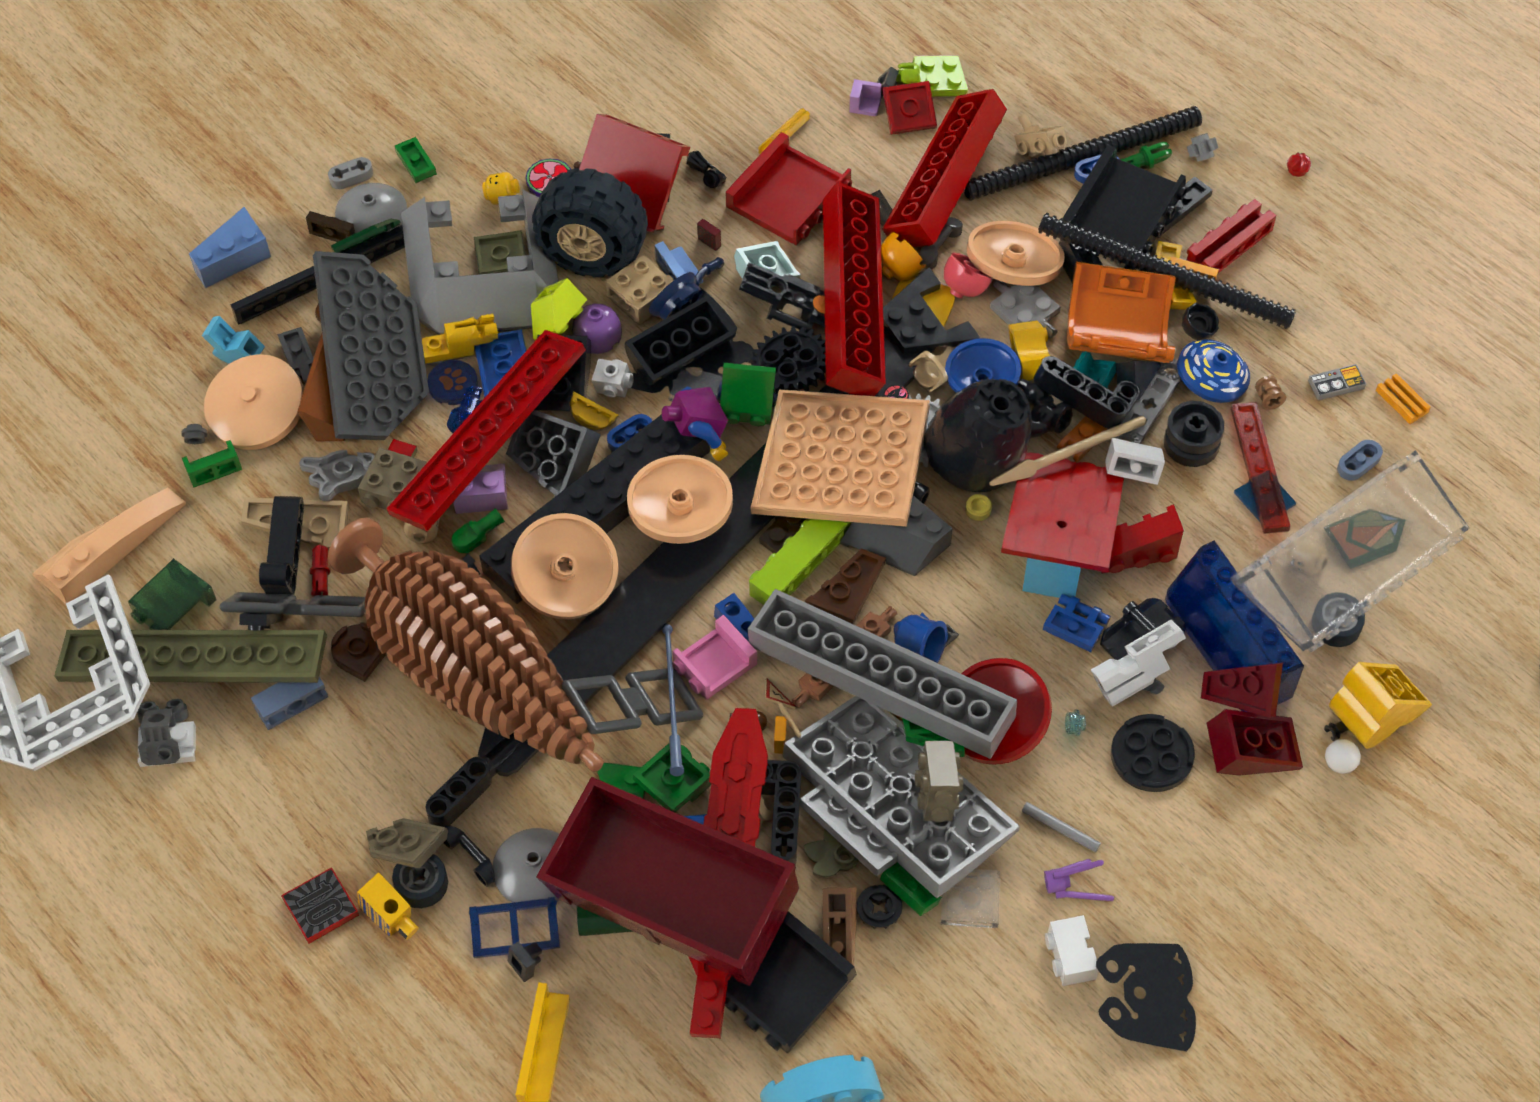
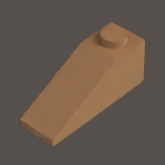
[822,887,857,966]

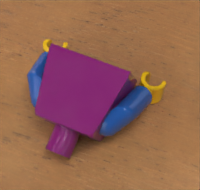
[662,387,728,462]

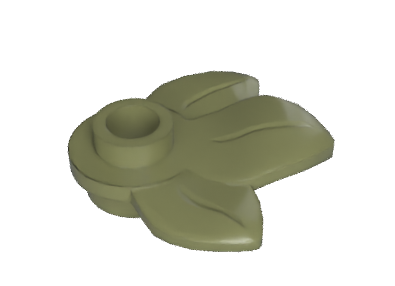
[804,828,859,877]

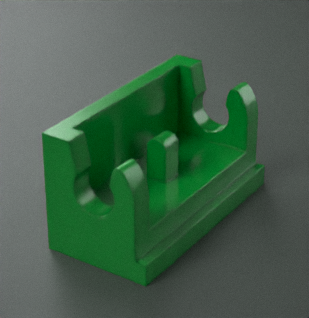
[182,440,242,488]

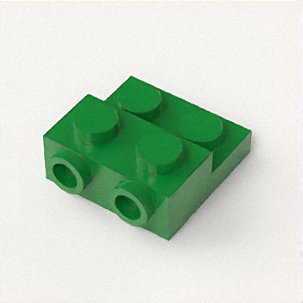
[633,743,711,813]

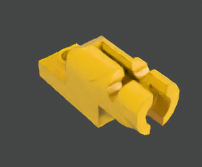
[422,314,498,364]

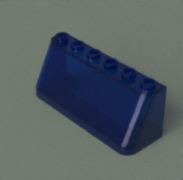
[1165,540,1304,712]

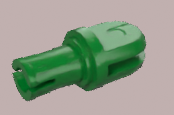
[1120,141,1172,169]
[451,508,505,554]

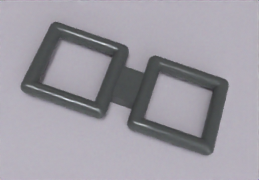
[220,592,366,617]
[562,668,703,734]

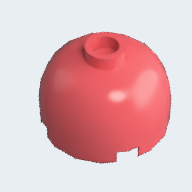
[944,252,993,299]

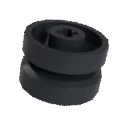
[1164,401,1224,467]

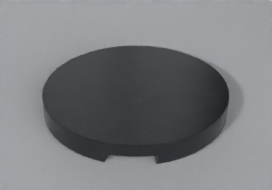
[1111,714,1195,792]

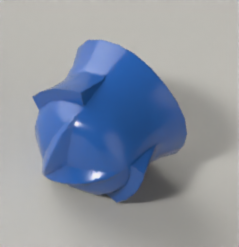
[894,612,948,663]

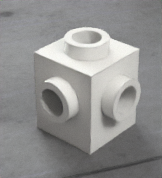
[592,359,633,397]

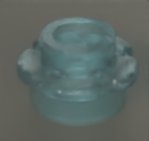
[1065,709,1086,736]

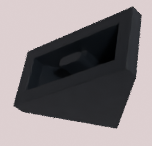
[1116,361,1161,400]

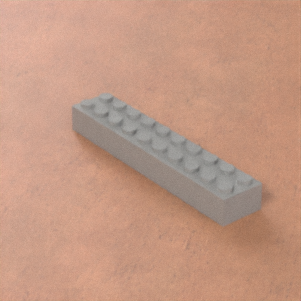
[748,589,1017,759]

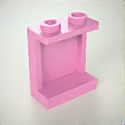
[672,615,757,700]

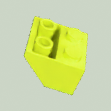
[531,278,588,341]

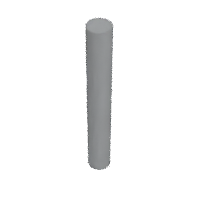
[1022,802,1101,853]

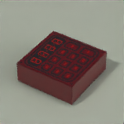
[697,219,721,251]

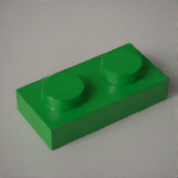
[394,137,437,183]
[880,862,942,916]

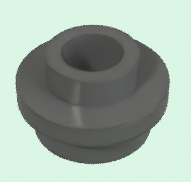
[181,424,208,445]

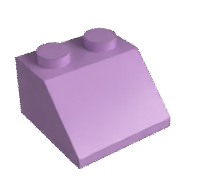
[454,464,508,514]

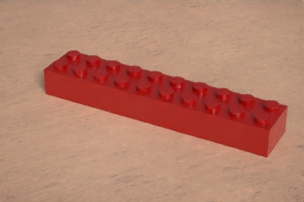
[823,181,886,396]

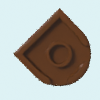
[331,622,387,682]

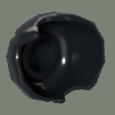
[1182,303,1219,340]

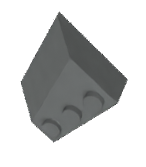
[506,410,601,496]
[840,496,953,576]

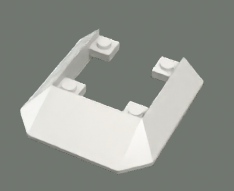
[0,574,150,771]

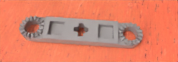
[1115,359,1181,444]

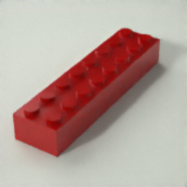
[882,89,1007,247]

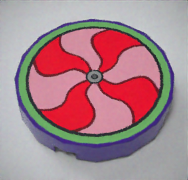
[526,158,571,197]

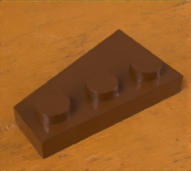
[805,548,886,624]

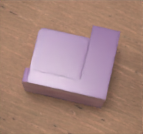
[849,79,882,116]

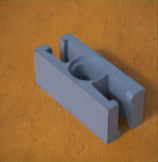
[251,677,328,730]

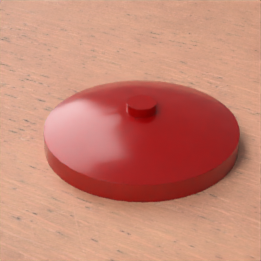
[961,658,1052,765]

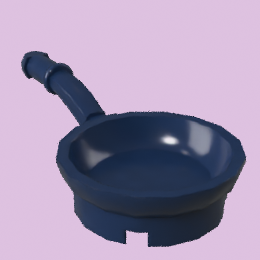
[649,257,725,320]

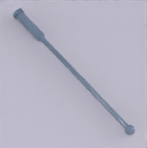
[662,624,684,776]

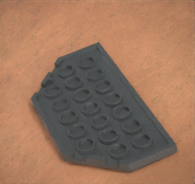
[313,251,429,440]

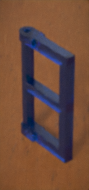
[469,897,560,958]

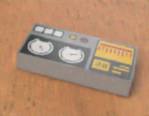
[1308,364,1366,400]

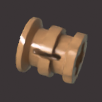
[1255,375,1286,410]

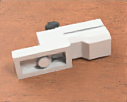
[1091,620,1186,707]

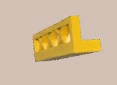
[515,982,570,1102]

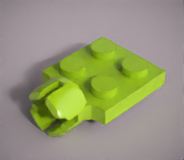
[896,56,968,97]

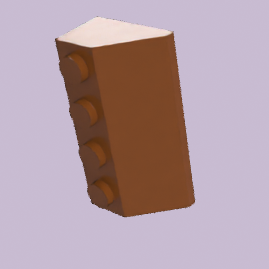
[297,333,345,441]

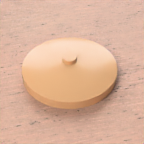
[966,221,1065,286]
[204,354,304,450]
[627,455,733,544]
[511,513,618,619]

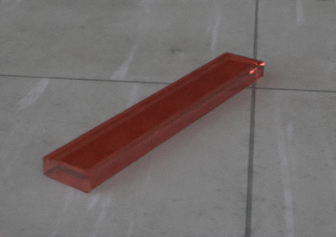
[1231,402,1291,534]

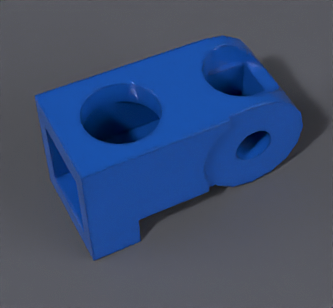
[714,593,754,642]

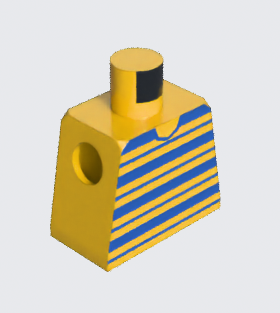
[357,872,419,940]

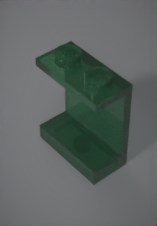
[128,558,216,630]

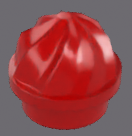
[1287,152,1311,177]

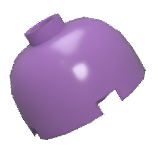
[572,303,622,354]

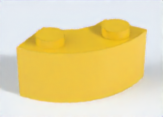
[1008,320,1050,381]

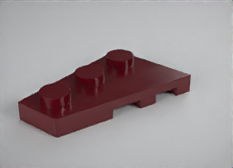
[1201,663,1283,718]

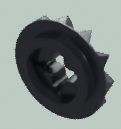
[857,885,902,929]

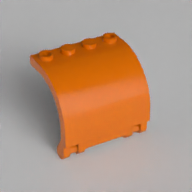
[1067,262,1176,363]

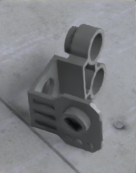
[137,699,188,766]

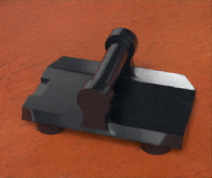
[1100,598,1186,660]

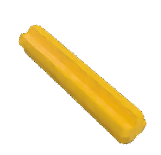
[758,108,810,154]

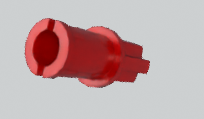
[309,545,331,596]

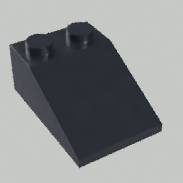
[534,335,592,411]

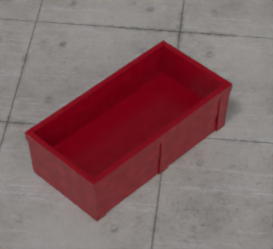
[536,777,799,986]

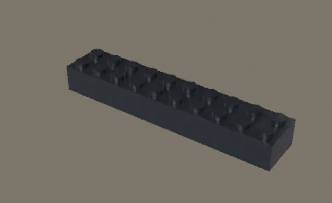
[479,414,710,604]

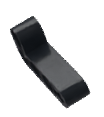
[1034,356,1140,429]
[259,496,304,595]
[761,760,801,865]

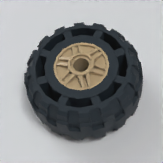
[532,168,648,278]

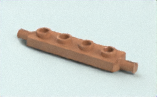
[792,606,897,708]

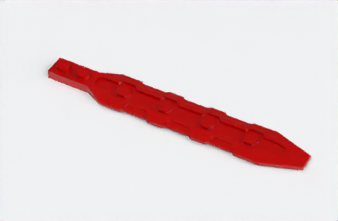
[688,708,768,1039]

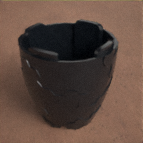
[923,379,1032,492]

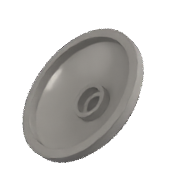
[335,183,407,233]
[493,828,559,908]

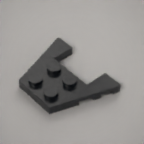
[883,268,980,354]

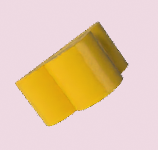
[1329,662,1432,749]

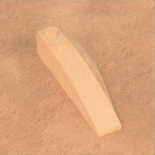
[32,488,186,604]

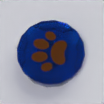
[427,360,478,405]

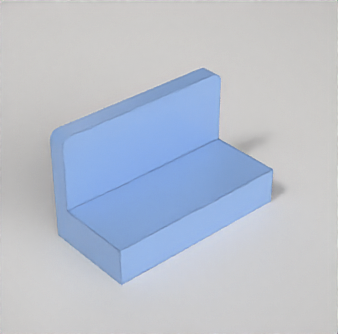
[655,241,703,283]

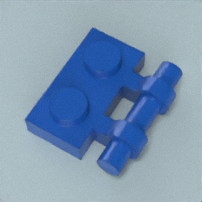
[1043,594,1111,652]

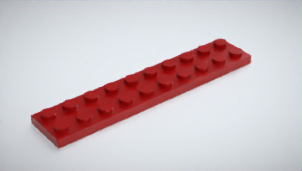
[386,330,586,532]

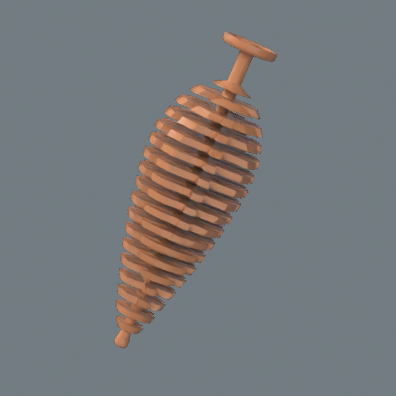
[328,518,604,772]

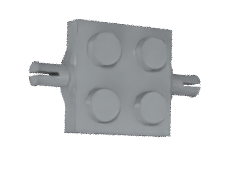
[990,280,1060,338]

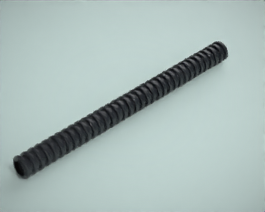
[964,106,1202,201]
[1038,213,1296,330]

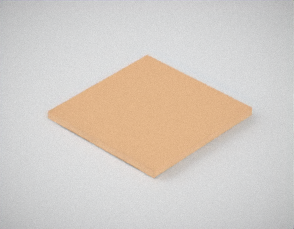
[751,390,930,527]

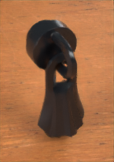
[686,151,727,188]

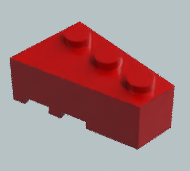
[1101,504,1184,574]

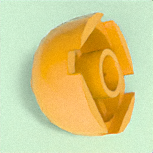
[881,232,926,281]

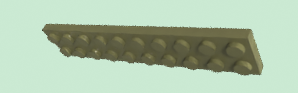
[54,630,327,683]

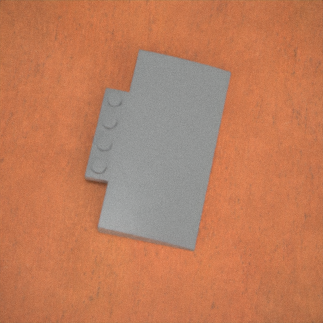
[783,696,1020,898]

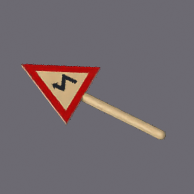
[765,678,801,738]

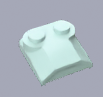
[734,241,801,288]

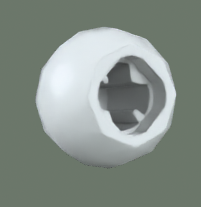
[1325,739,1361,774]

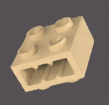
[606,255,674,325]

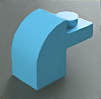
[202,316,265,364]

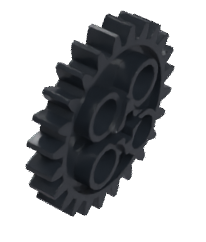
[750,326,826,394]

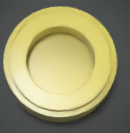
[965,494,992,521]

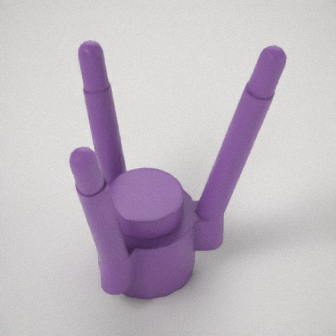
[1044,859,1114,901]

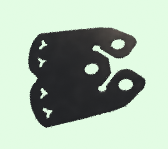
[1096,943,1196,1052]

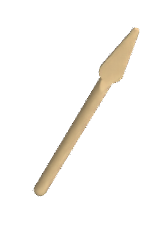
[989,416,1147,486]

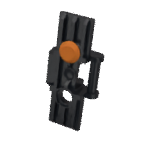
[739,263,825,333]

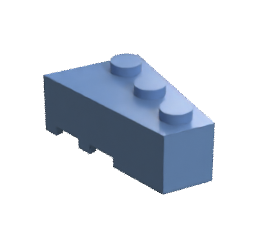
[189,207,271,288]

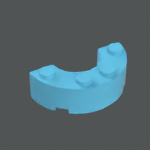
[760,1055,884,1102]

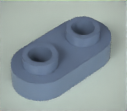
[1337,440,1383,481]

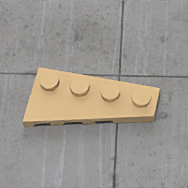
[241,497,349,549]

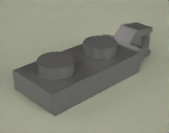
[277,327,314,386]

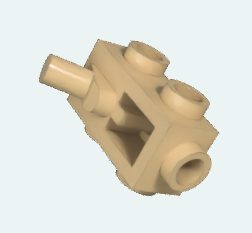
[1014,113,1068,156]

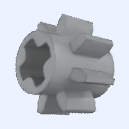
[1187,133,1218,162]

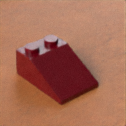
[1206,709,1303,776]

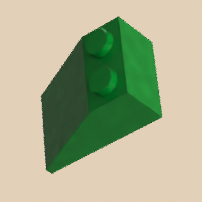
[720,363,776,427]

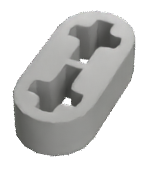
[328,157,373,189]

